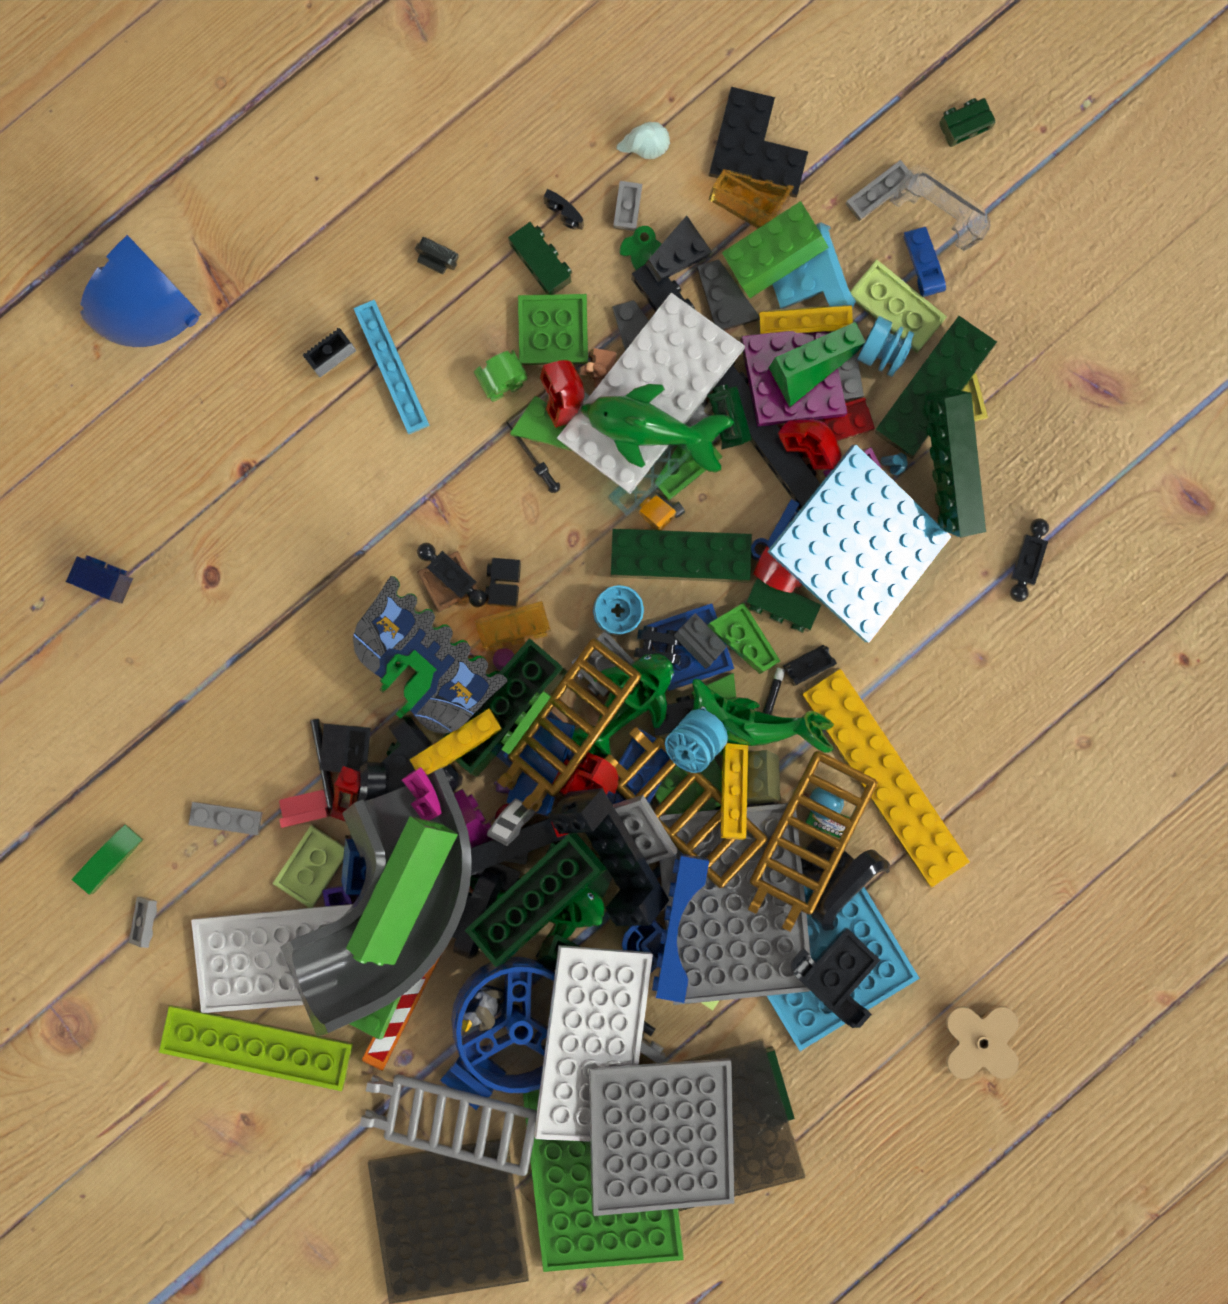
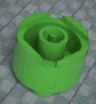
[474,350,528,402]

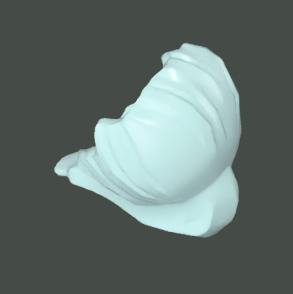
[617,122,670,159]

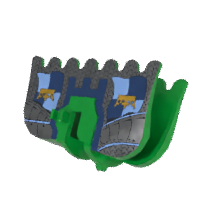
[353,576,507,733]

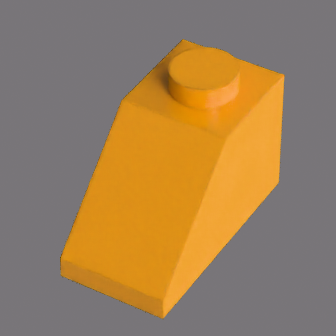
[639,495,676,530]

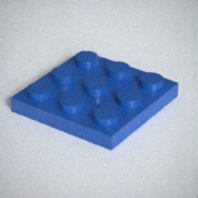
[647,603,735,691]

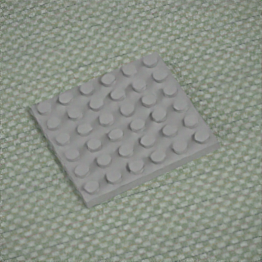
[589,1058,734,1216]

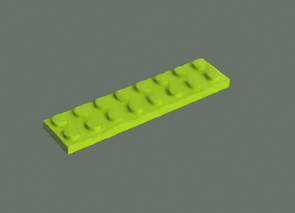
[159,1005,353,1091]

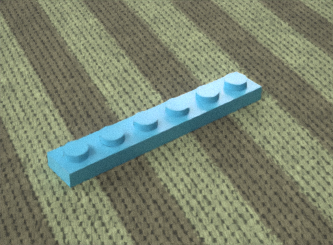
[353,299,430,435]

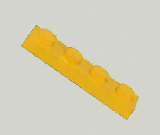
[759,305,853,334]
[410,709,503,775]
[721,743,748,840]

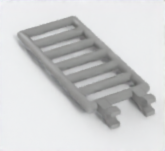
[360,1075,537,1176]

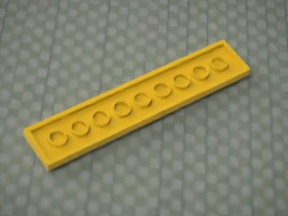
[802,669,970,888]

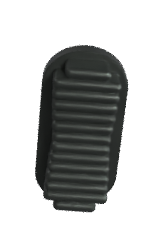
[415,237,459,275]

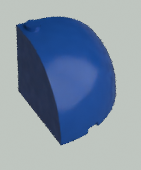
[80,235,202,347]

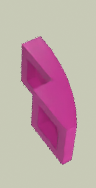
[402,767,442,821]

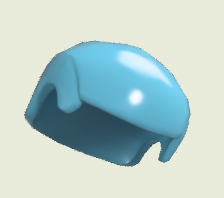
[809,787,844,820]

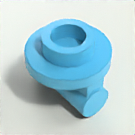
[881,453,908,475]

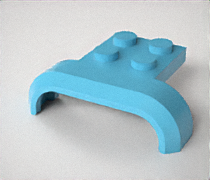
[772,222,856,309]

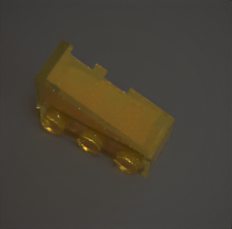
[709,169,794,229]

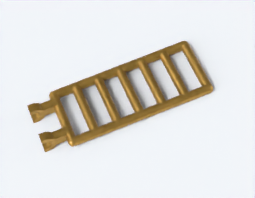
[497,638,641,812]
[605,727,767,888]
[748,751,878,932]

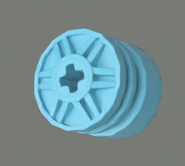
[857,316,914,377]
[593,585,644,635]
[665,709,728,773]

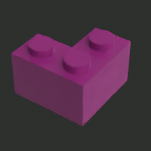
[454,788,493,848]

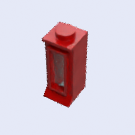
[330,766,360,822]

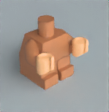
[579,348,616,388]

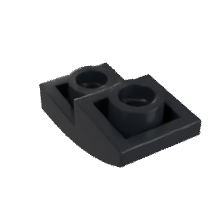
[544,188,584,230]

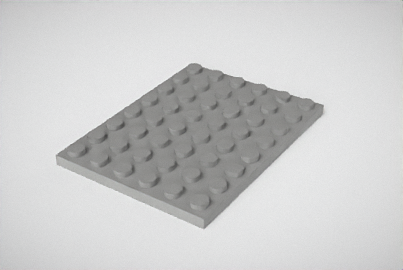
[659,803,811,1005]

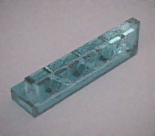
[608,445,691,516]

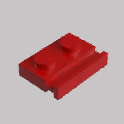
[823,397,875,441]

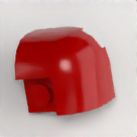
[540,360,585,428]
[778,419,842,469]
[753,546,802,593]
[552,752,618,796]

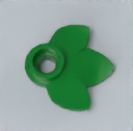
[620,226,662,270]

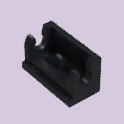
[783,645,837,686]

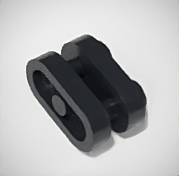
[634,626,683,665]

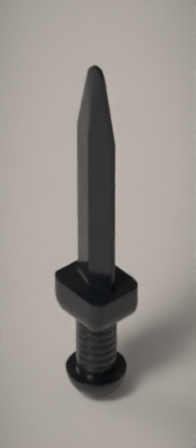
[506,421,560,493]

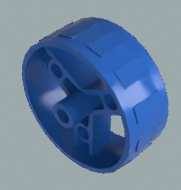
[451,957,555,1093]

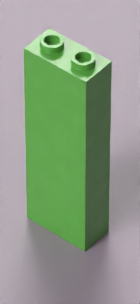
[346,816,458,966]

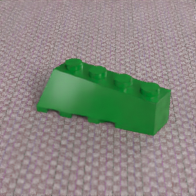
[769,322,866,407]

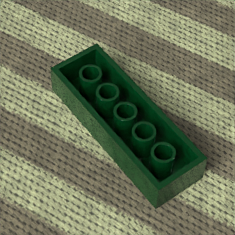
[875,316,997,459]
[924,388,986,538]
[611,529,752,583]
[440,638,568,777]
[465,833,607,967]

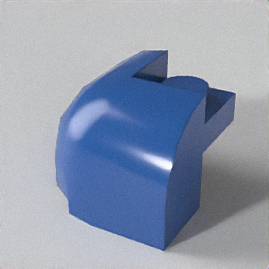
[622,919,664,974]

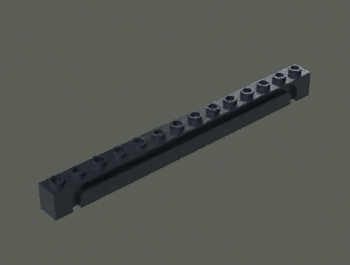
[631,264,821,510]

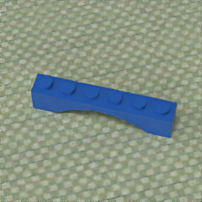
[652,854,709,1003]

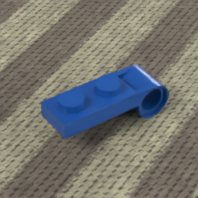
[903,227,946,297]
[751,499,799,561]

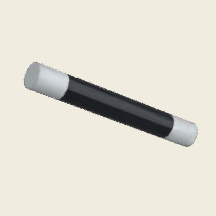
[762,667,786,715]

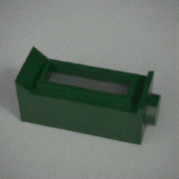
[707,384,752,450]

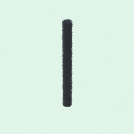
[310,719,334,811]

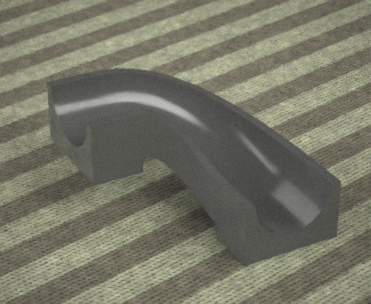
[280,768,471,1037]

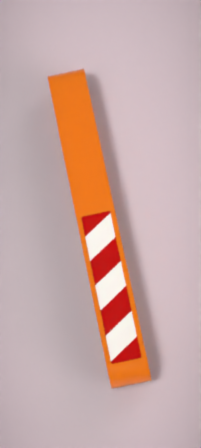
[362,886,473,1071]

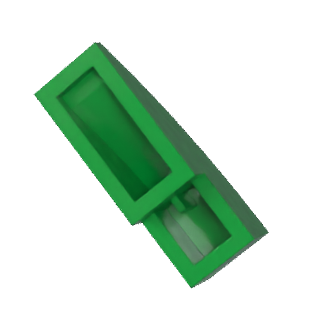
[71,825,143,895]

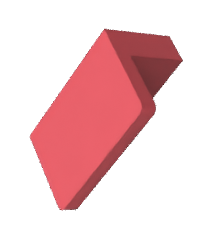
[279,790,330,828]

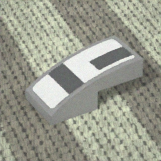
[487,798,534,846]

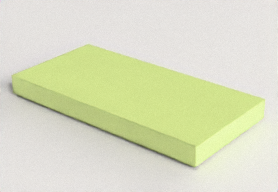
[850,259,947,353]

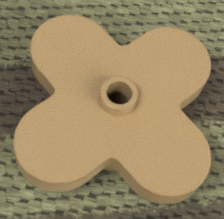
[946,1006,1019,1079]

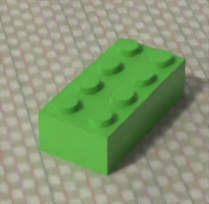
[722,201,829,298]

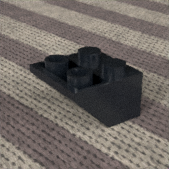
[319,724,371,772]

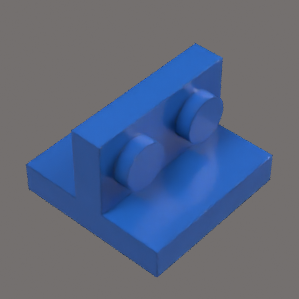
[440,1056,506,1110]

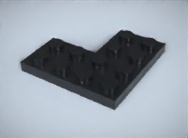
[709,87,808,198]

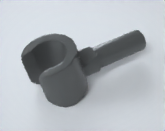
[656,493,685,518]

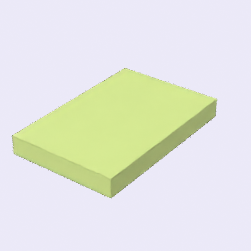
[273,825,345,908]

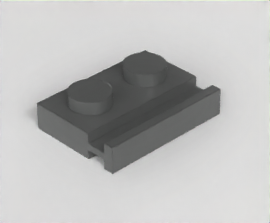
[674,613,727,669]

